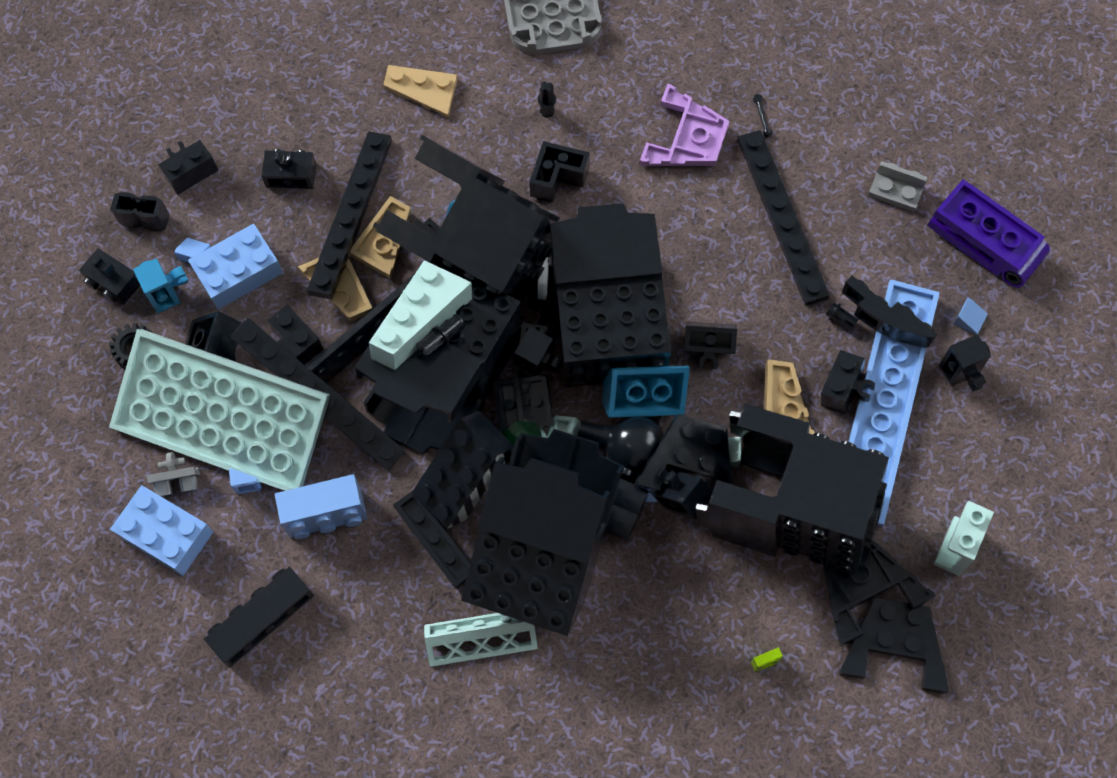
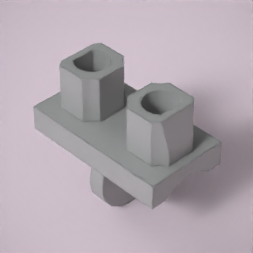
[147,452,200,497]

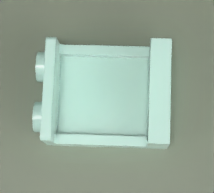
[934,501,994,576]

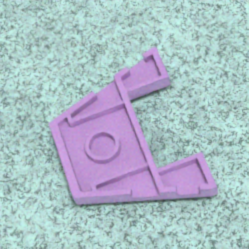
[640,84,729,166]

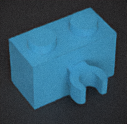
[133,258,189,313]

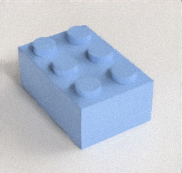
[188,224,283,310]
[275,474,368,539]
[110,485,213,576]

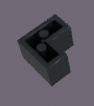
[529,141,590,202]
[268,305,324,365]

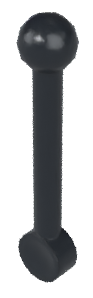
[753,94,772,137]

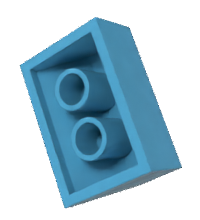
[602,366,690,418]

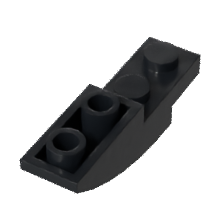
[841,275,938,348]

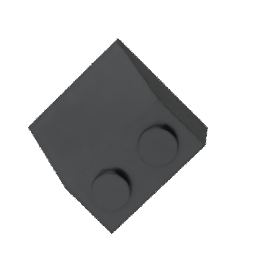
[185,311,242,362]

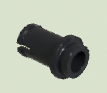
[825,302,859,332]

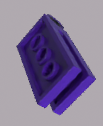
[927,179,1050,288]

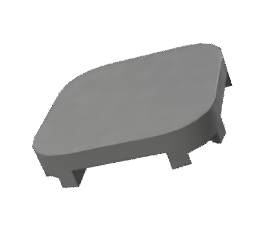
[504,0,602,54]

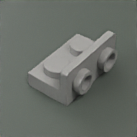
[868,162,928,212]

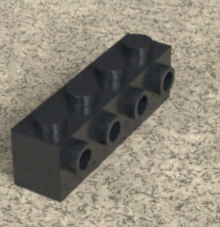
[204,566,314,668]

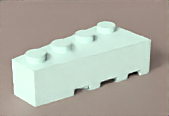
[369,260,472,370]

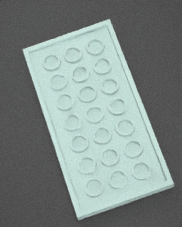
[109,329,331,491]

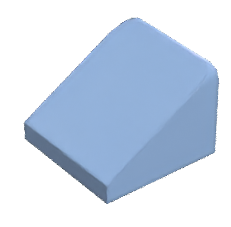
[174,237,210,263]
[954,298,988,335]
[229,469,262,494]

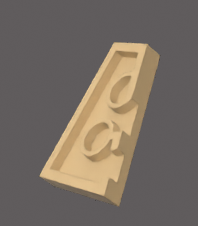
[383,65,458,119]
[350,196,412,279]
[298,257,372,322]
[764,359,814,434]

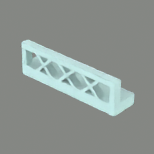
[424,613,538,667]

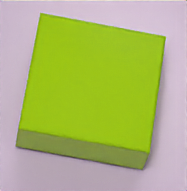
[751,647,783,672]

